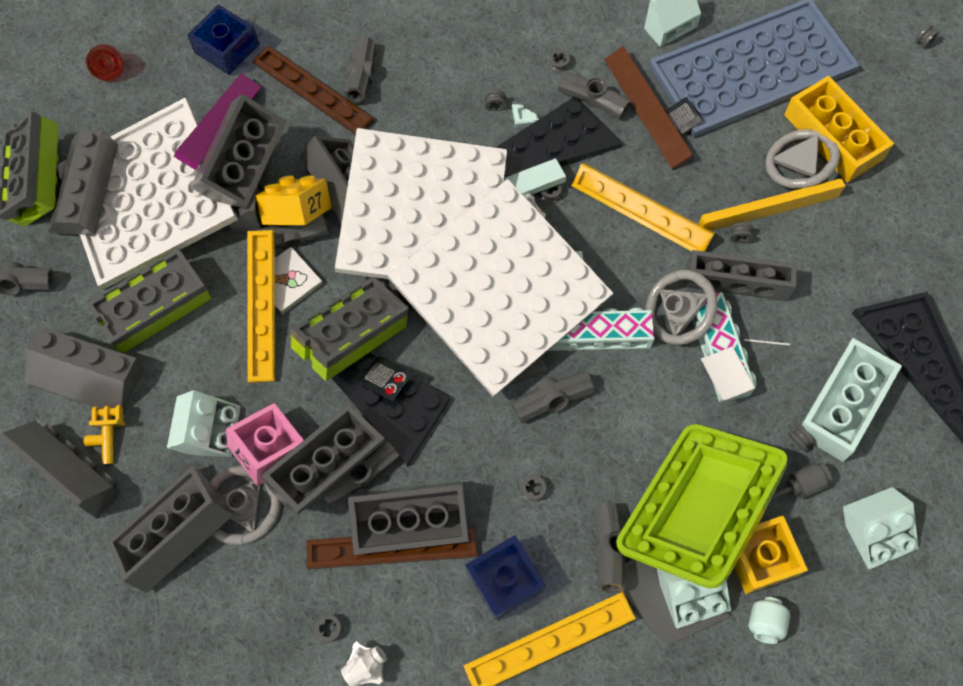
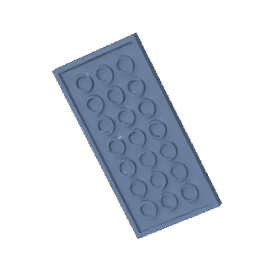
[648,0,860,138]

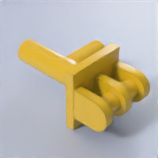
[84,405,125,465]

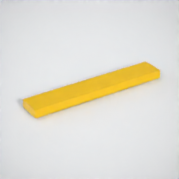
[571,163,715,252]
[699,179,845,231]
[247,230,276,383]
[463,592,636,686]

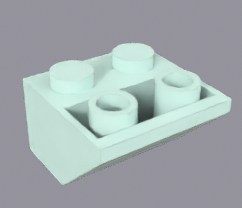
[644,0,701,47]
[167,390,241,457]
[843,487,919,569]
[657,569,731,629]

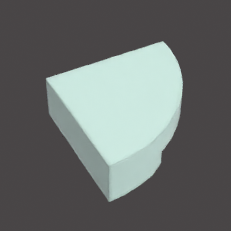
[512,104,539,128]

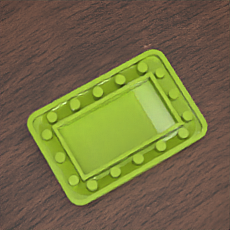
[616,424,788,589]

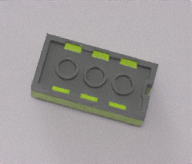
[0,111,59,226]
[86,248,212,353]
[291,277,409,381]

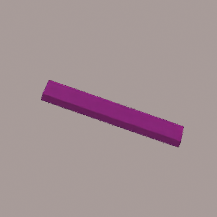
[173,74,262,171]

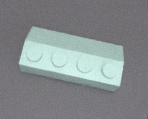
[802,338,902,462]

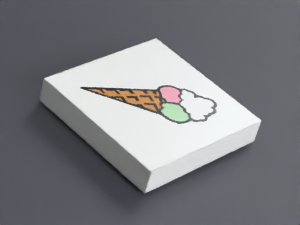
[275,247,323,315]

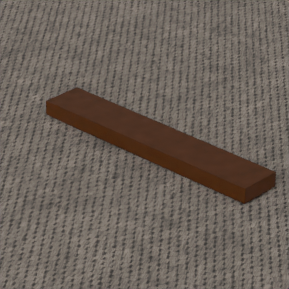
[252,46,374,135]
[604,46,694,170]
[307,528,478,570]

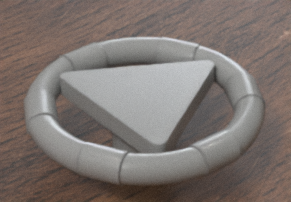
[766,129,840,189]
[645,270,718,345]
[210,465,281,545]

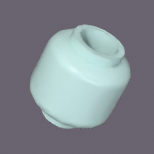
[748,597,791,644]

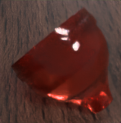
[86,44,124,81]

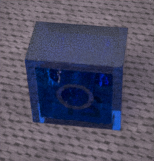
[187,4,259,75]
[465,535,546,621]

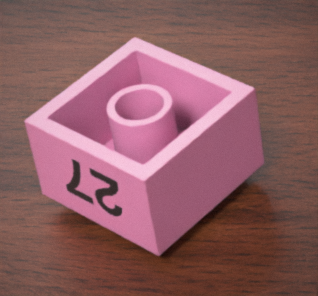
[226,403,304,486]

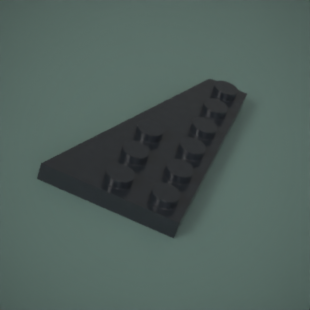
[495,97,622,178]
[852,292,963,444]
[331,352,450,467]

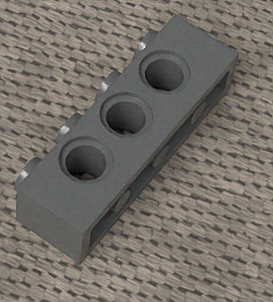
[685,250,797,301]

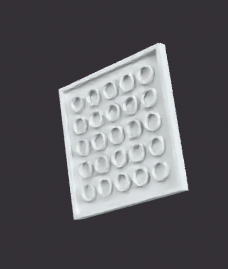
[56,98,238,290]
[335,128,507,279]
[388,179,613,397]

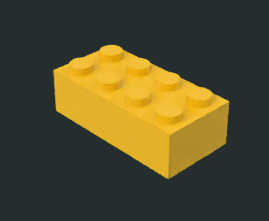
[784,76,894,183]

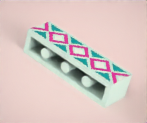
[692,292,756,403]
[548,308,654,351]

